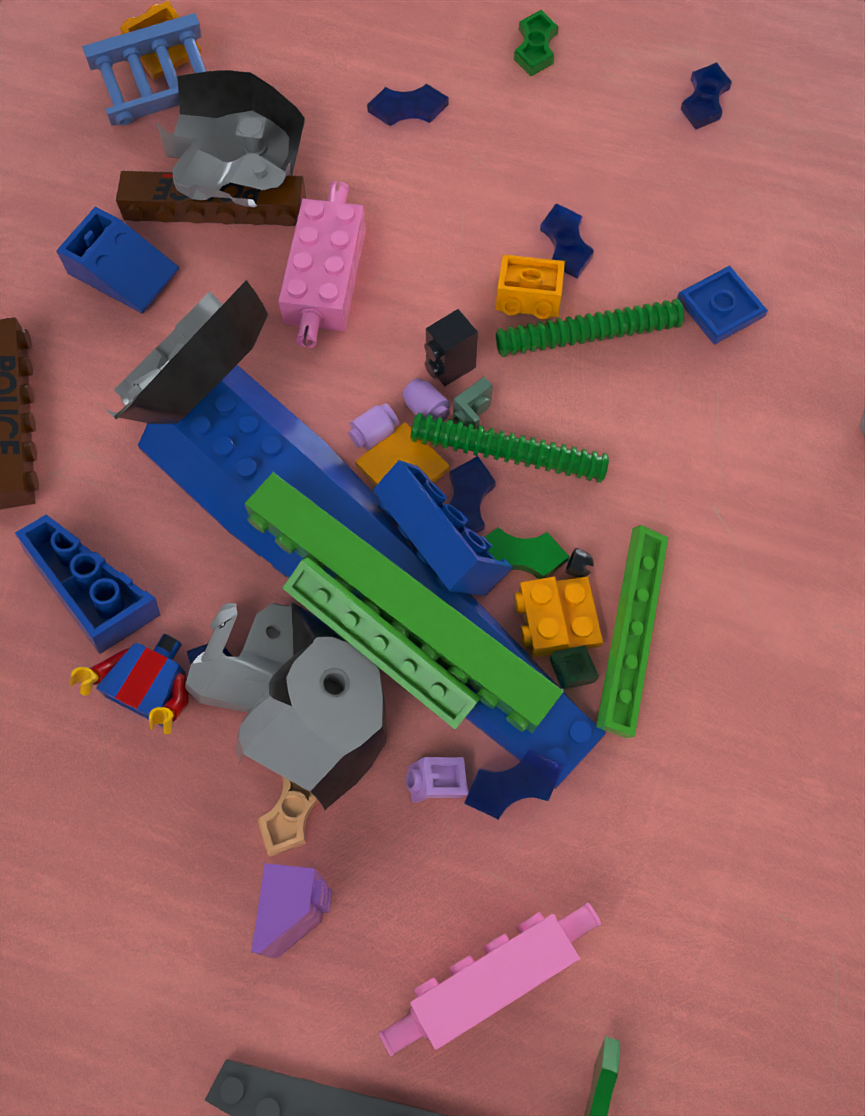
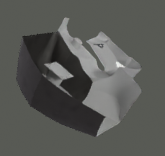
[156,70,305,208]
[99,280,268,424]
[185,603,386,810]

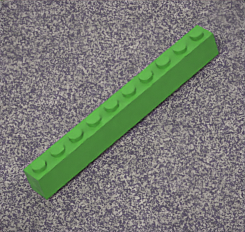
[245,472,564,734]

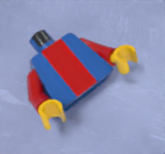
[69,634,189,735]

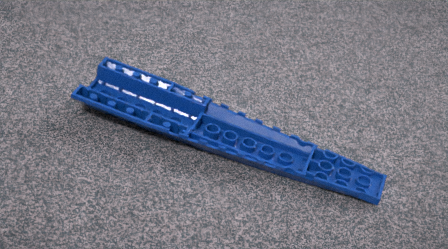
[138,365,606,789]

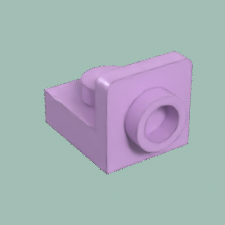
[406,757,468,803]

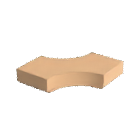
[257,777,319,857]

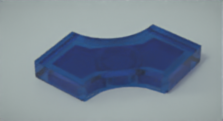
[681,62,732,130]
[367,84,449,126]
[540,203,594,279]
[449,456,496,533]
[464,749,564,820]

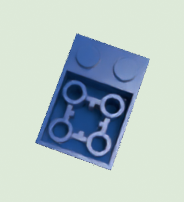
[56,207,179,314]

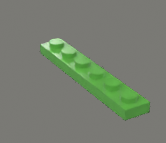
[596,525,668,738]
[283,557,481,730]

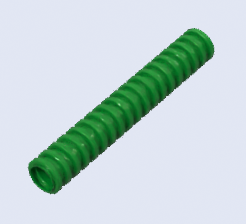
[495,299,684,357]
[410,412,609,483]

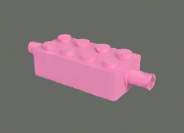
[279,181,366,348]
[378,902,601,1057]

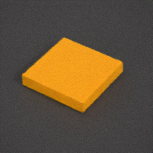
[355,422,450,486]

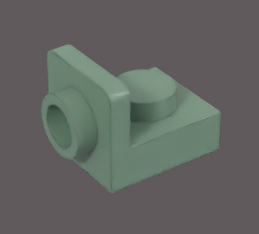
[452,377,493,429]

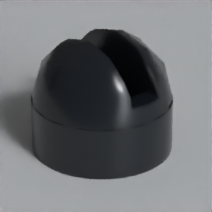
[565,547,594,578]

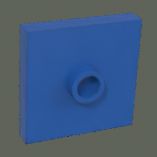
[677,265,768,345]

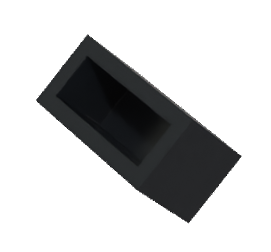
[424,309,478,387]

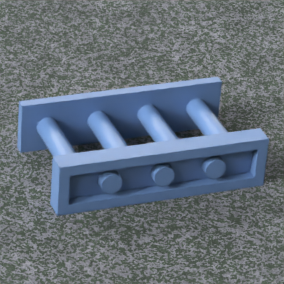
[82,13,206,126]

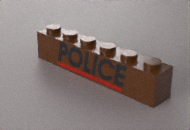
[116,171,306,226]
[0,317,39,509]

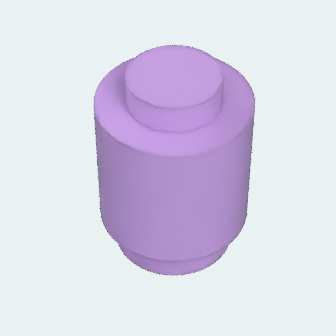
[402,378,450,421]
[348,403,399,450]

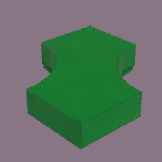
[514,10,559,76]
[485,527,570,579]
[584,1036,620,1116]

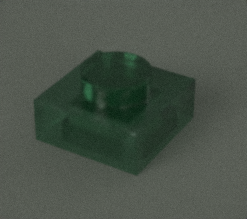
[549,645,599,690]

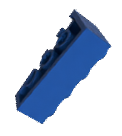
[373,460,513,596]
[15,514,160,654]

